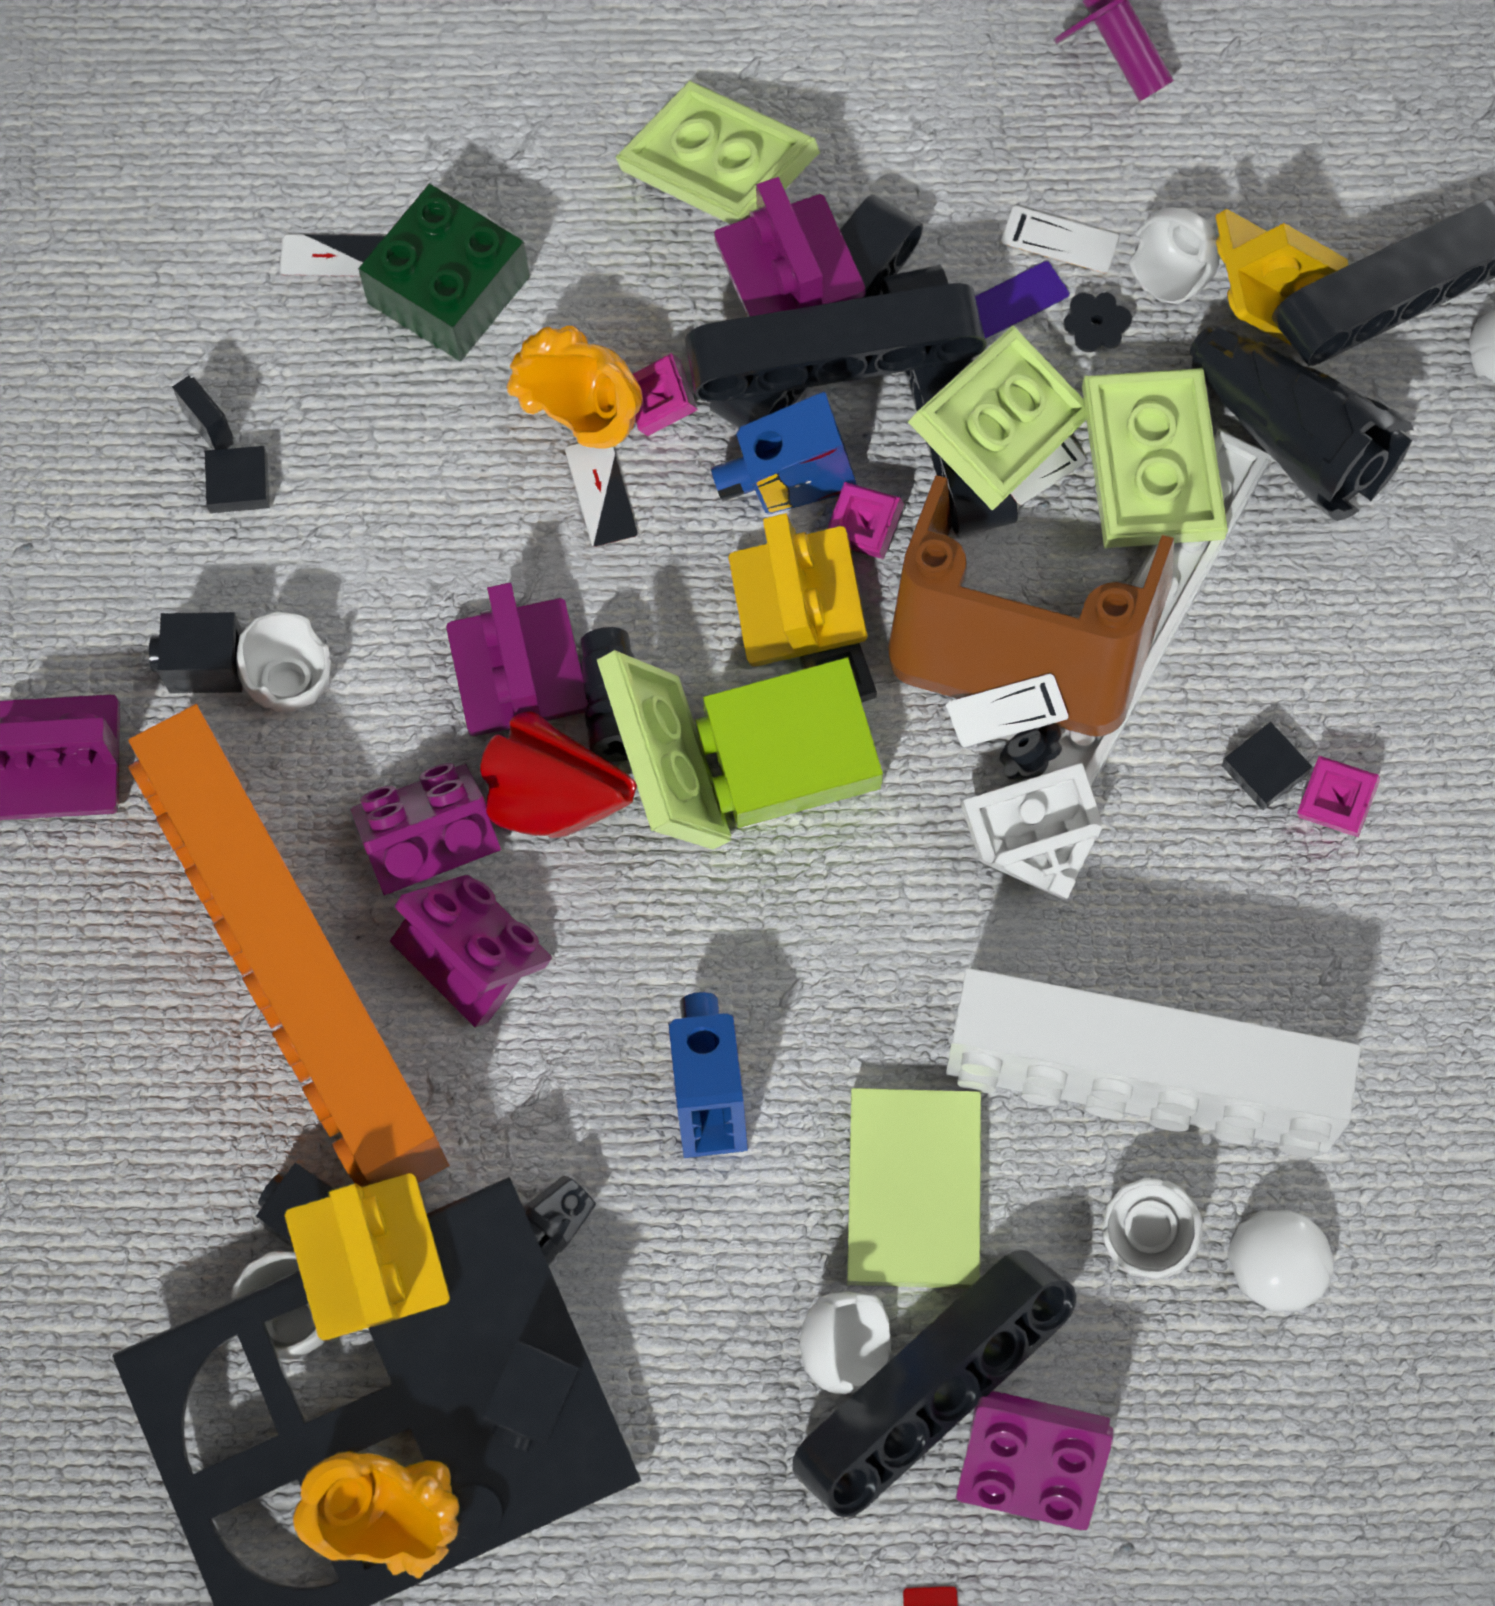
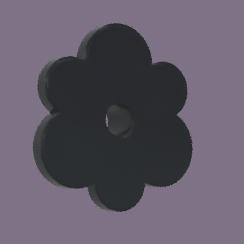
[1063,292,1132,353]
[999,723,1062,780]

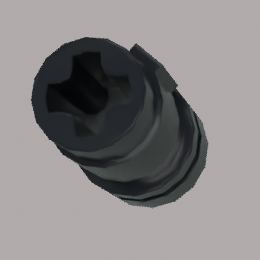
[581,627,635,762]

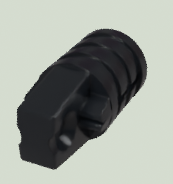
[523,1175,596,1265]

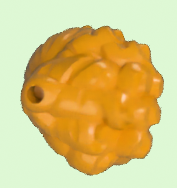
[506,325,643,448]
[293,1452,459,1578]

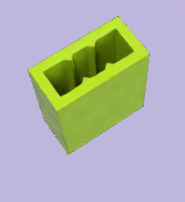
[695,657,883,829]

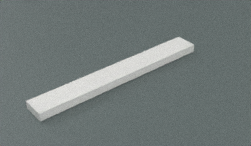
[1022,429,1272,788]

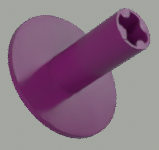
[1053,0,1174,102]

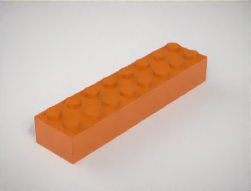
[128,704,450,1187]

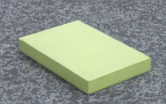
[616,81,820,224]
[908,326,1086,511]
[1082,368,1228,548]
[597,650,731,850]
[847,1088,981,1289]

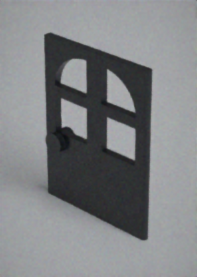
[112,1176,642,1606]

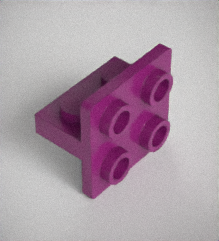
[714,177,865,317]
[446,582,589,737]
[0,694,120,820]
[350,763,501,896]
[389,875,552,1028]
[956,1390,1114,1531]

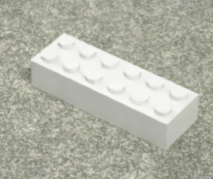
[945,968,1361,1157]

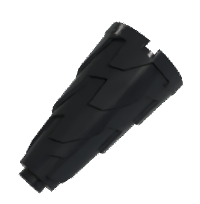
[1190,324,1414,521]

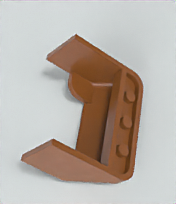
[888,475,1174,737]

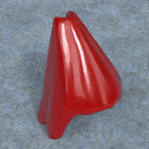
[480,711,637,838]

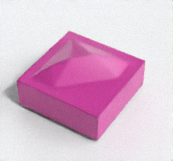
[633,353,698,436]
[827,482,904,559]
[1297,756,1380,838]

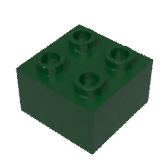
[358,183,530,362]

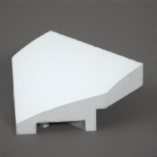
[960,763,1103,900]

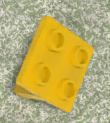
[1215,209,1348,345]
[728,513,868,667]
[285,1173,450,1341]

